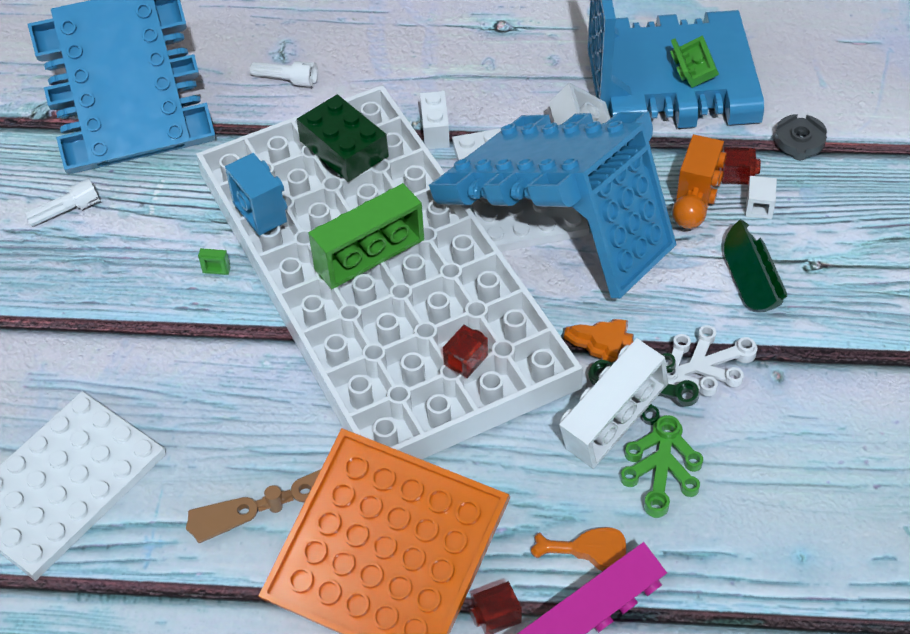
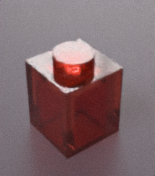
[721,147,761,185]
[443,325,488,379]
[470,581,522,634]

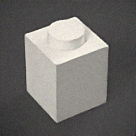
[745,176,777,219]

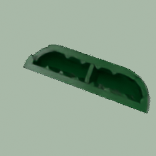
[724,219,787,311]

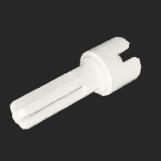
[250,61,318,87]
[26,178,100,226]

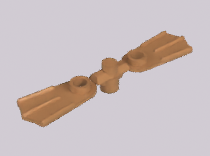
[186,469,321,543]

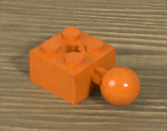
[672,134,727,229]

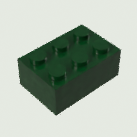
[297,94,389,182]

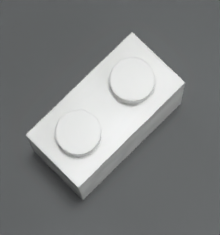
[420,91,450,149]

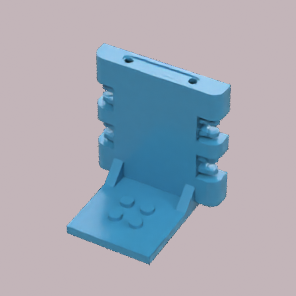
[28,0,215,173]
[587,0,764,128]
[429,111,677,299]

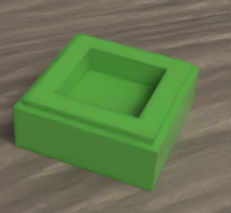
[198,248,231,275]

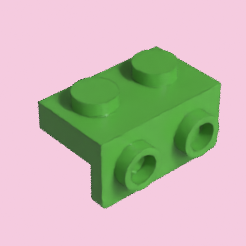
[670,35,719,88]

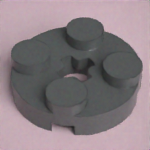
[774,114,827,161]

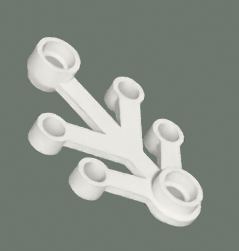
[666,325,757,396]

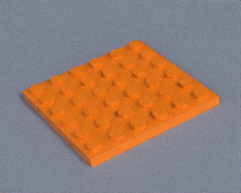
[258,428,510,634]

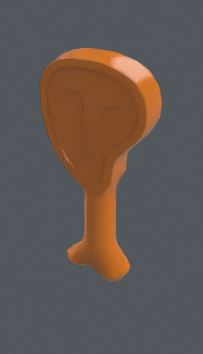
[531,528,626,572]

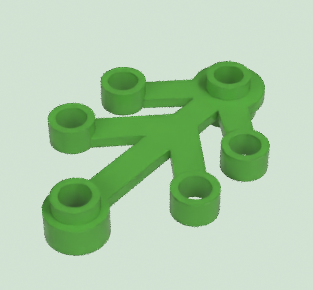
[621,415,703,518]

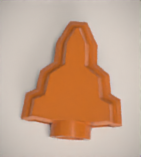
[564,319,634,362]

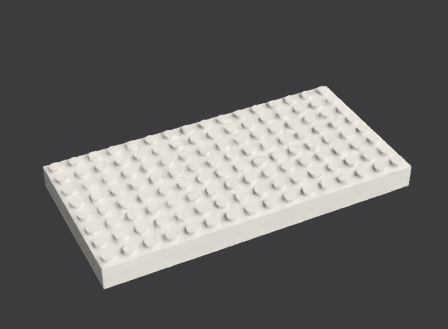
[196,85,583,460]

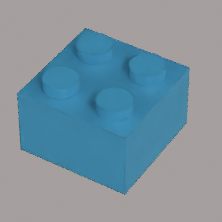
[225,153,288,236]

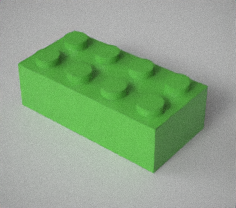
[308,183,424,290]

